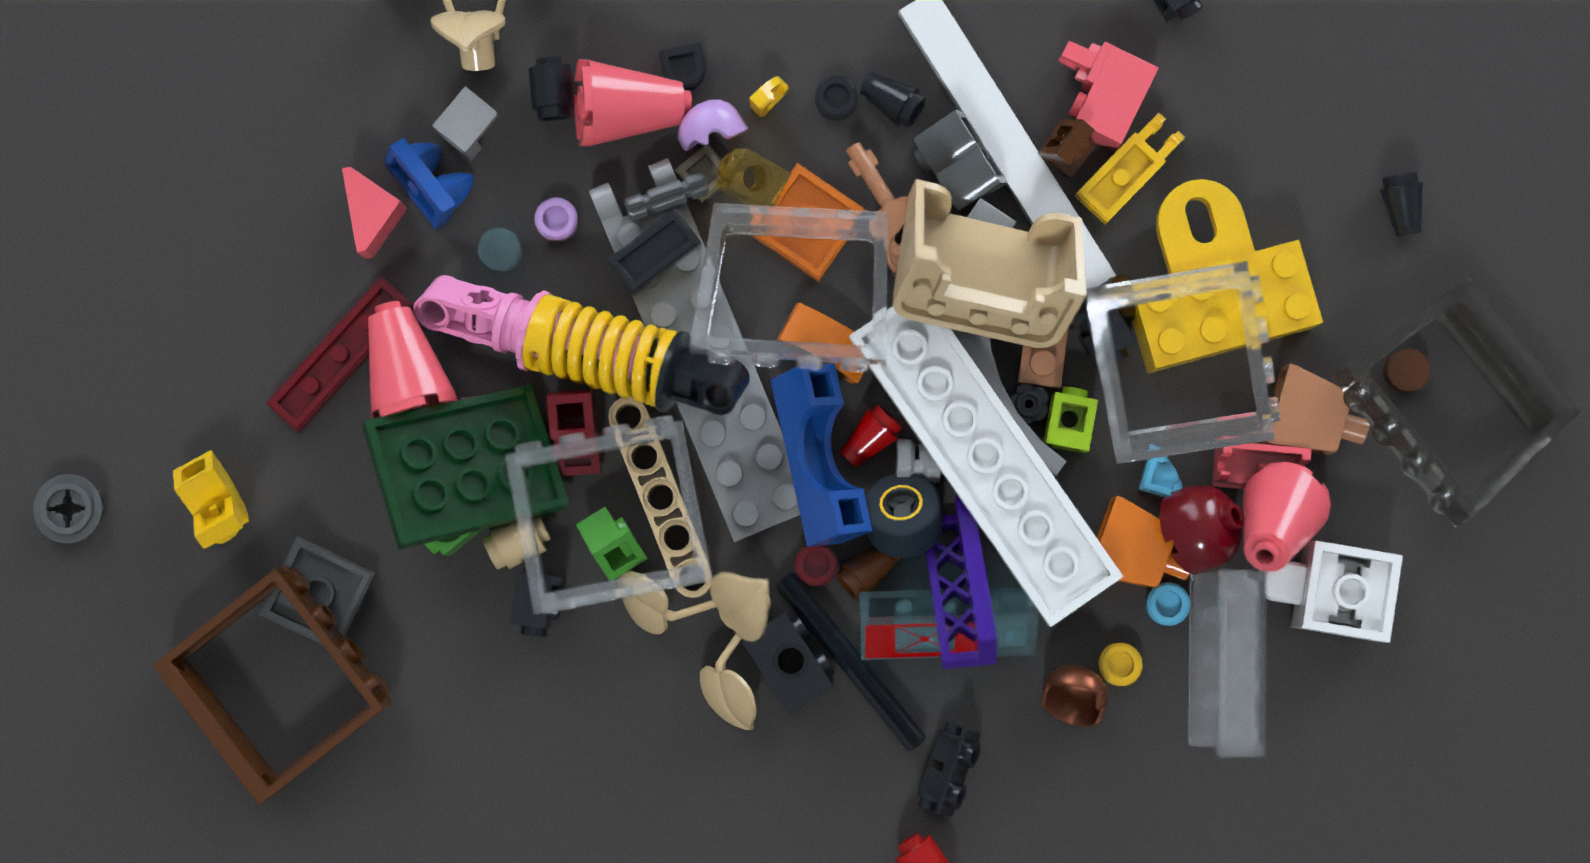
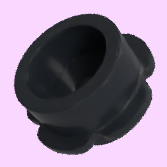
[1009,383,1049,426]

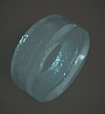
[478,228,522,272]

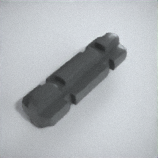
[625,173,709,220]

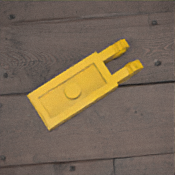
[1075,113,1185,225]

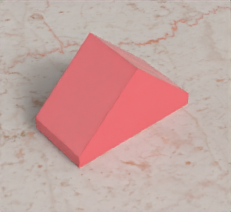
[342,167,408,259]

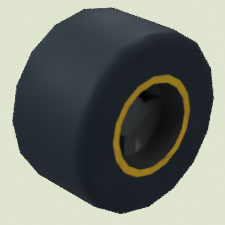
[865,473,943,558]

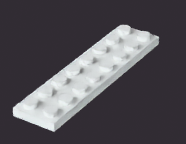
[849,306,1123,627]

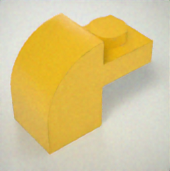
[173,450,250,549]

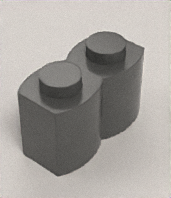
[913,110,1007,211]

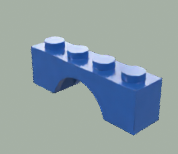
[770,363,873,547]

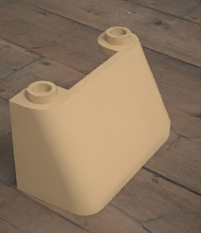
[893,179,1086,348]

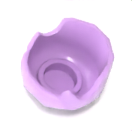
[678,99,748,151]

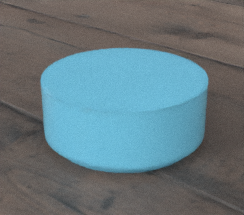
[1145,582,1190,626]

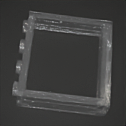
[1086,261,1281,464]
[505,416,713,615]

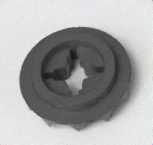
[33,474,105,544]

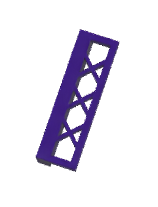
[925,496,997,669]

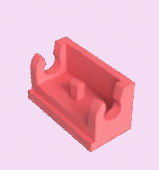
[1212,441,1311,489]

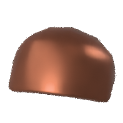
[1041,665,1108,727]

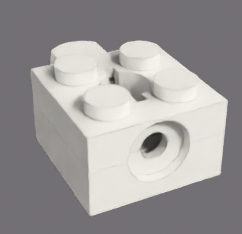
[1256,541,1403,643]

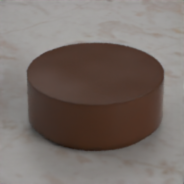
[1383,349,1430,393]

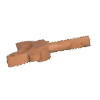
[846,142,908,278]

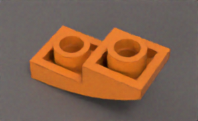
[776,303,868,384]

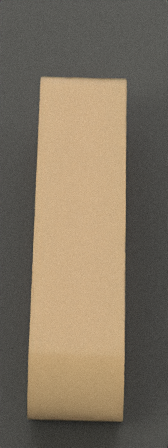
[608,397,713,598]

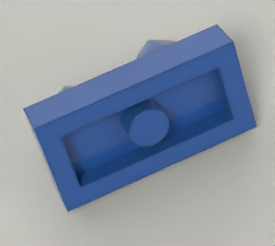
[384,138,474,230]

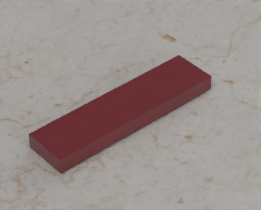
[265,276,414,433]

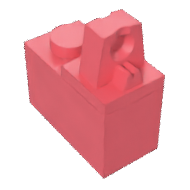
[1059,41,1159,152]

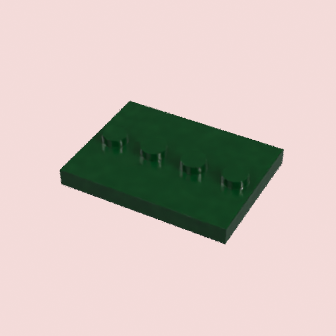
[362,384,569,550]

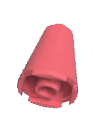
[574,59,692,147]
[368,301,458,419]
[1242,462,1331,572]

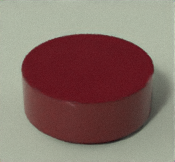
[795,545,838,586]

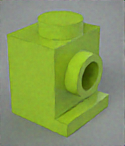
[1042,387,1098,454]

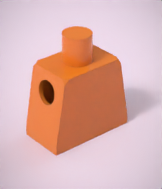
[1096,495,1190,588]

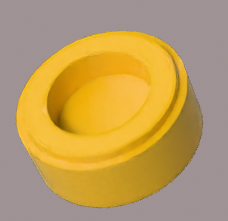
[1097,642,1143,686]

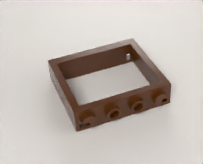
[152,565,393,805]

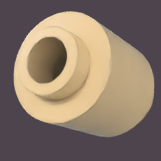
[483,516,551,570]

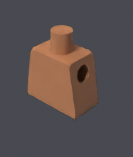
[1258,363,1370,455]

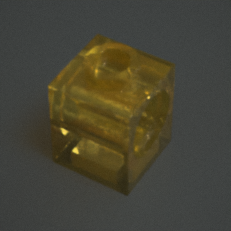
[715,149,791,212]

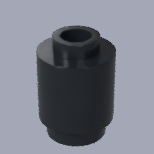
[528,56,575,121]

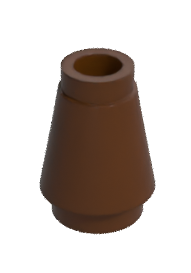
[835,546,901,601]

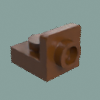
[1038,119,1095,177]

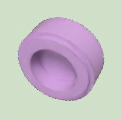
[535,197,579,242]

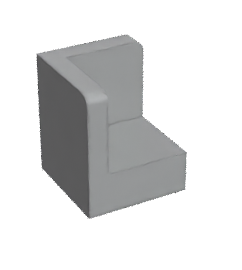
[432,86,498,161]

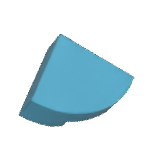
[1137,448,1183,498]

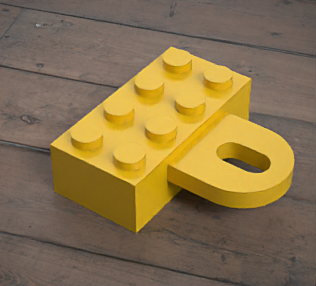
[1130,179,1323,374]

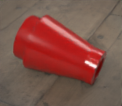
[840,404,903,468]

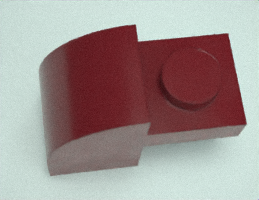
[546,389,602,476]

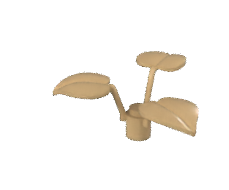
[431,0,506,71]
[618,570,771,730]

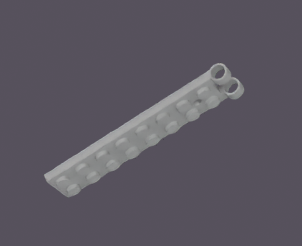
[589,158,800,542]

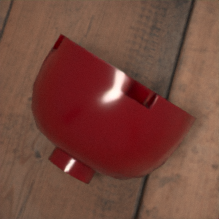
[1159,484,1244,575]

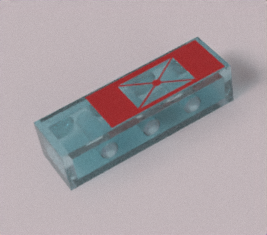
[859,588,1038,660]

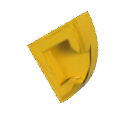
[749,76,790,118]

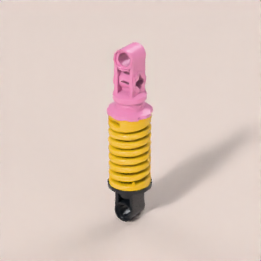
[413,275,750,415]

